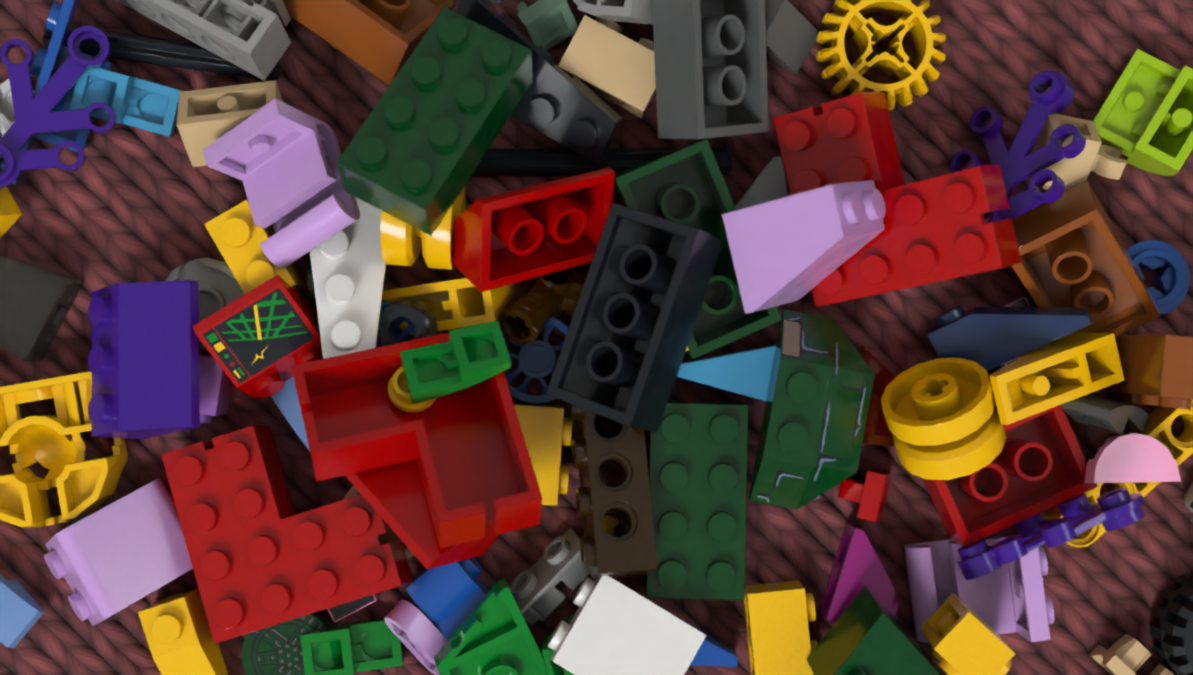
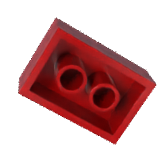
[922,405,1098,547]

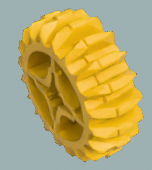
[816,0,946,112]

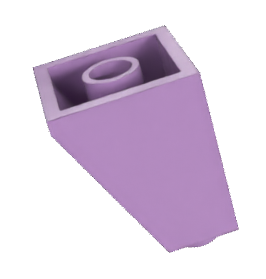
[722,180,886,314]

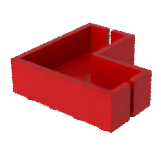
[773,92,1022,307]
[291,332,542,549]
[161,425,413,644]

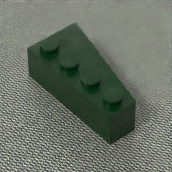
[806,585,947,675]

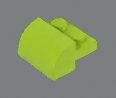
[1093,49,1193,176]

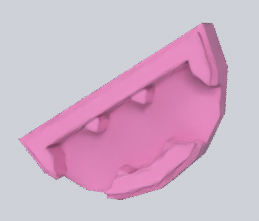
[1084,433,1181,483]

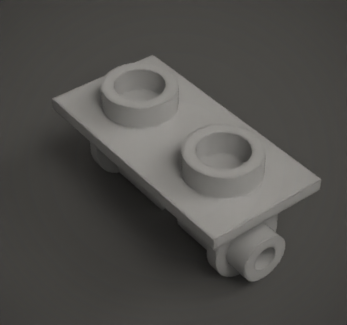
[510,527,590,625]

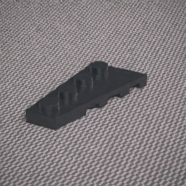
[456,0,622,164]

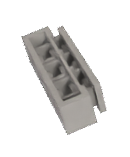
[116,0,291,81]

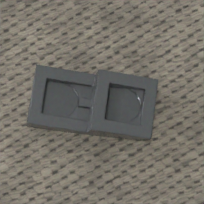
[1060,394,1149,435]

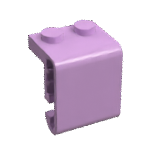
[203,98,360,268]
[44,478,193,626]
[904,531,1055,643]

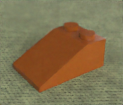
[1011,180,1161,336]

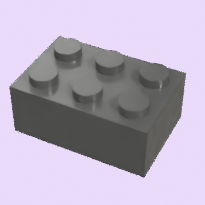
[652,0,769,139]

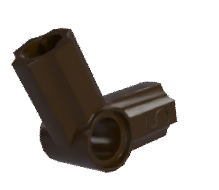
[497,267,587,345]

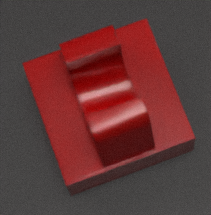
[838,470,892,522]

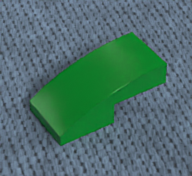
[400,320,511,404]
[300,617,403,675]

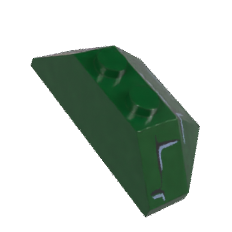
[748,309,875,509]

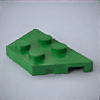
[434,578,548,675]

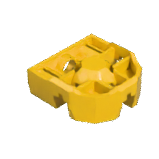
[0,371,128,527]

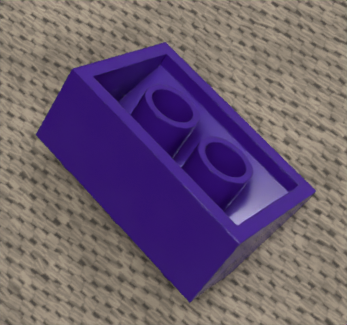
[88,280,200,439]

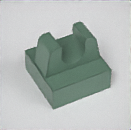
[517,0,578,50]

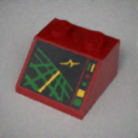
[192,275,323,399]

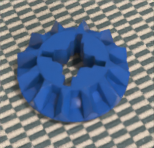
[1126,240,1190,315]

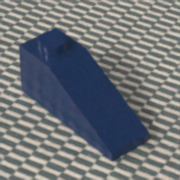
[927,305,1092,371]

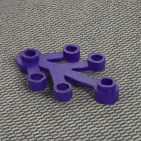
[0,26,116,188]
[950,71,1086,223]
[957,488,1145,580]

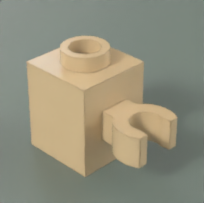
[1031,114,1127,191]

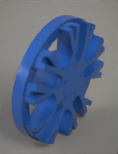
[502,317,569,404]

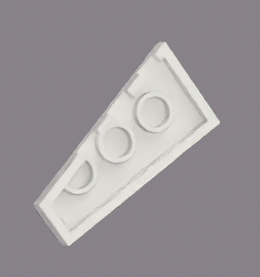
[310,197,386,359]

